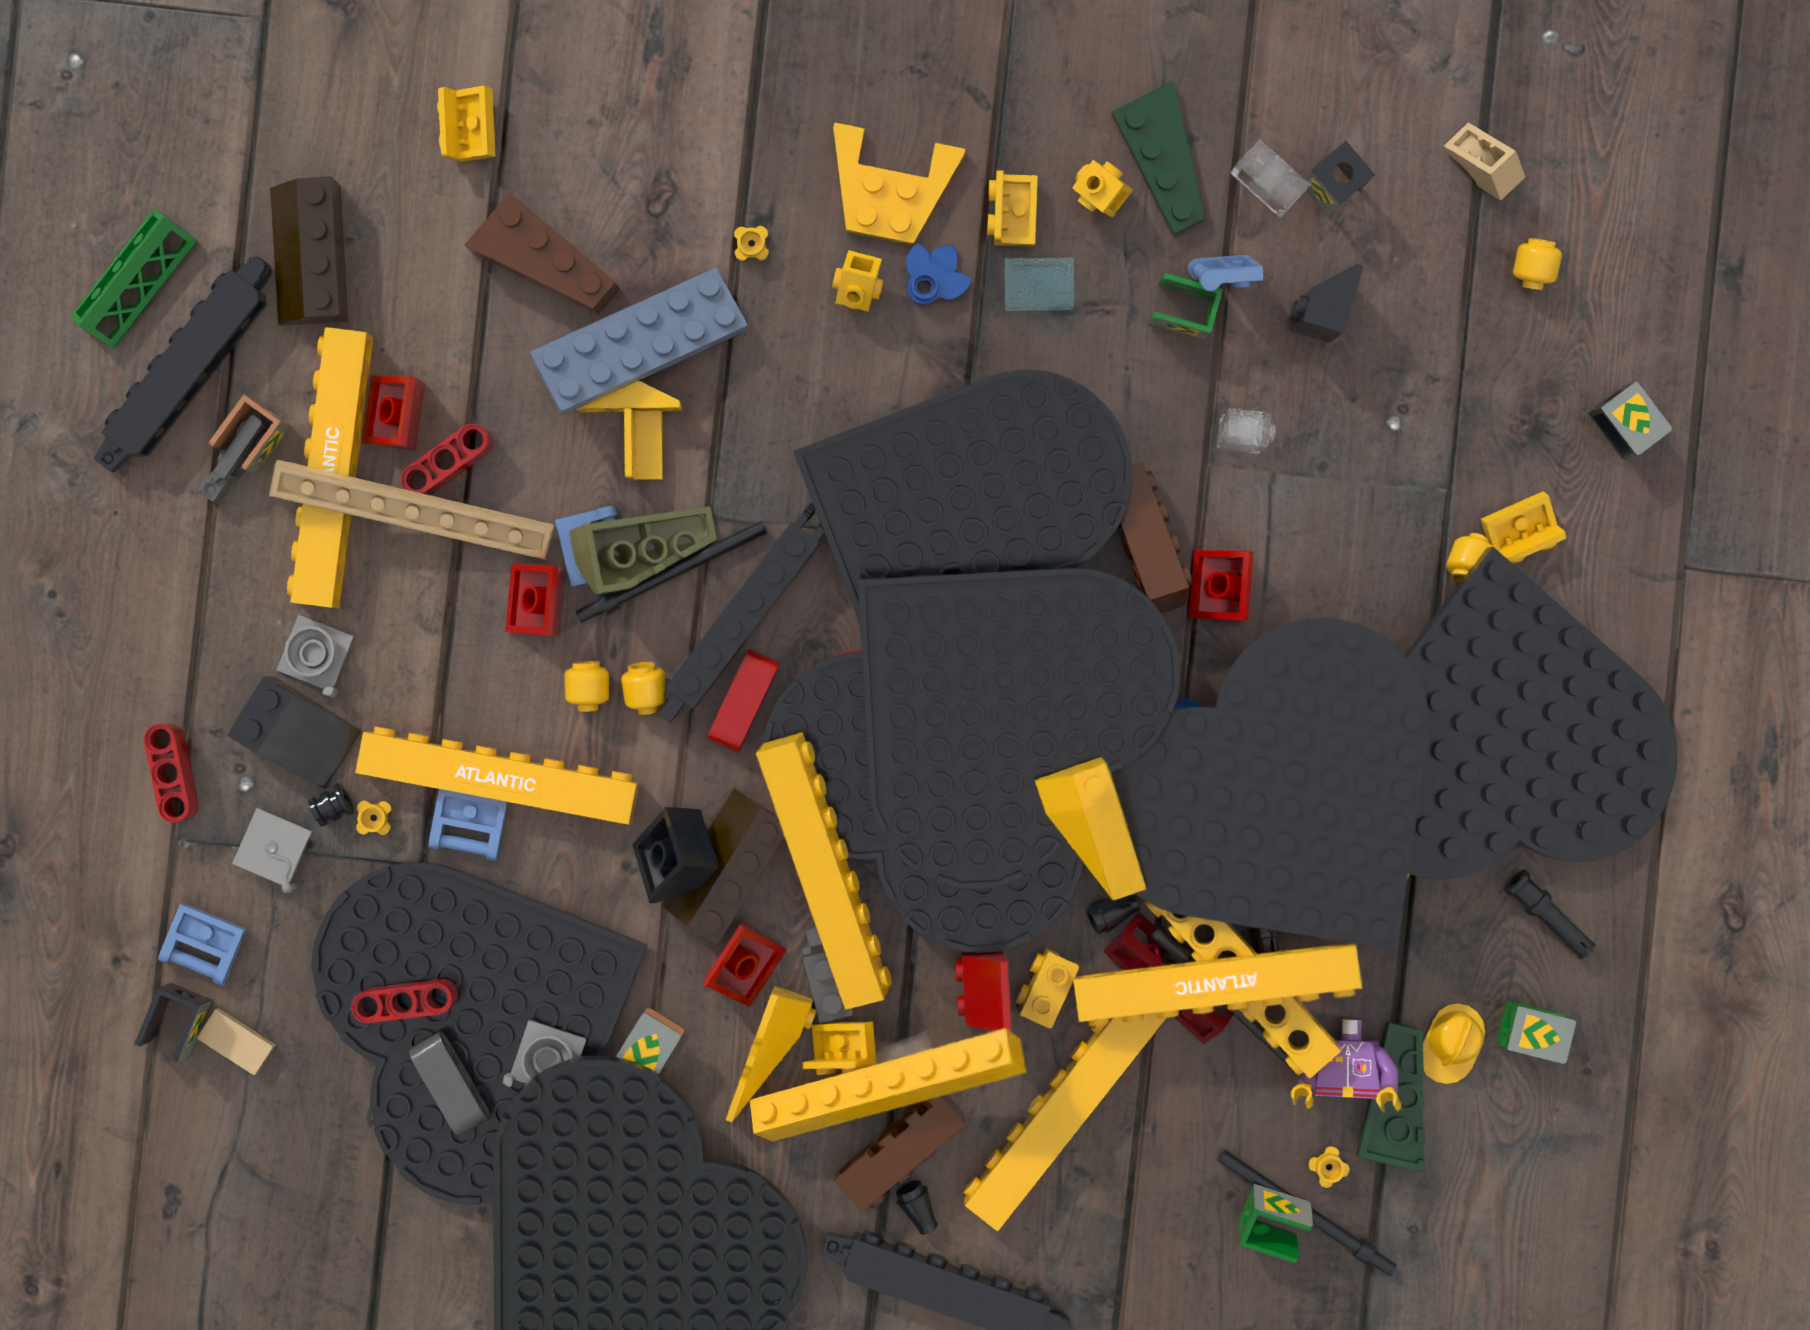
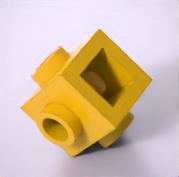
[1072,160,1133,217]
[832,250,884,312]

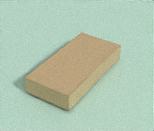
[196,1008,276,1076]

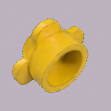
[734,226,769,261]
[356,800,391,835]
[1308,1146,1350,1188]

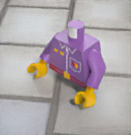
[1291,1019,1402,1112]

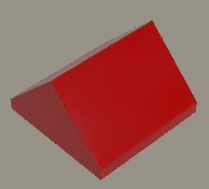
[362,375,425,451]
[1189,550,1254,622]
[505,564,565,637]
[702,920,787,1007]

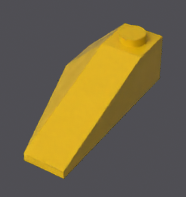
[1035,757,1146,901]
[726,985,817,1122]

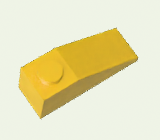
[576,381,682,413]

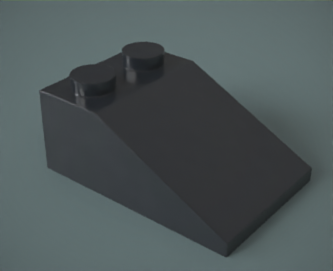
[227,676,361,789]

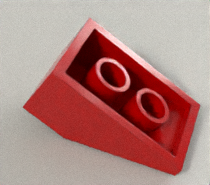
[955,951,1011,1032]

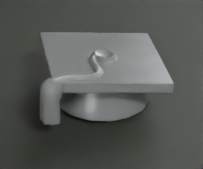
[277,614,355,698]
[232,808,313,894]
[503,1020,587,1087]

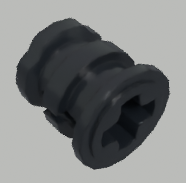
[308,783,354,827]

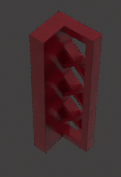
[1103,912,1233,1044]

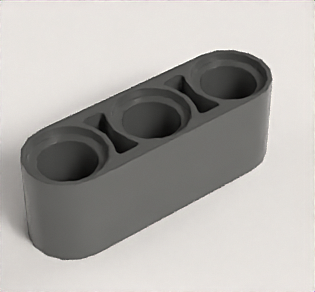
[409,1032,491,1136]

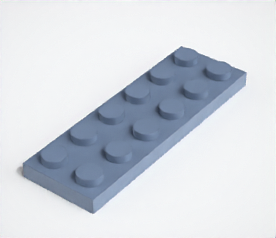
[530,268,748,416]

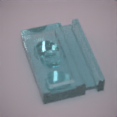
[1004,258,1074,310]

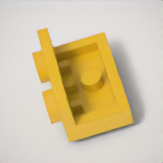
[437,85,496,162]
[987,171,1038,247]
[1481,491,1567,564]
[1015,947,1079,1028]
[802,1022,877,1075]

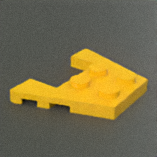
[833,122,965,245]

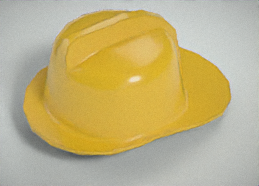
[1423,1003,1485,1084]

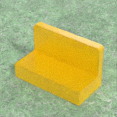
[624,408,663,481]

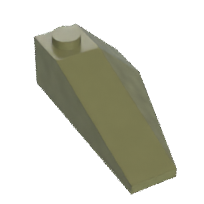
[569,506,717,594]

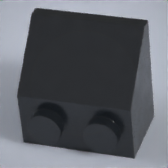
[1289,264,1363,343]
[632,807,719,903]

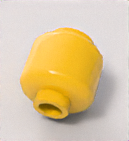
[1513,238,1562,290]
[1446,533,1493,583]
[564,661,609,712]
[621,662,668,715]

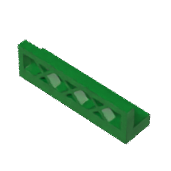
[70,207,197,349]

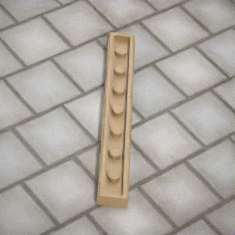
[269,460,554,560]

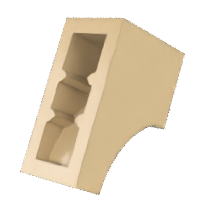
[1444,123,1525,200]

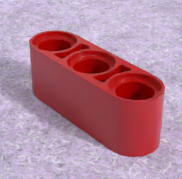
[400,424,493,495]
[707,649,780,753]
[144,723,199,823]
[351,979,458,1023]

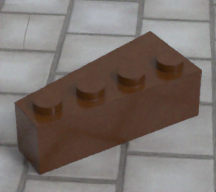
[465,192,620,315]
[1117,462,1192,614]
[834,1094,966,1211]

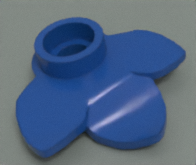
[906,243,971,305]

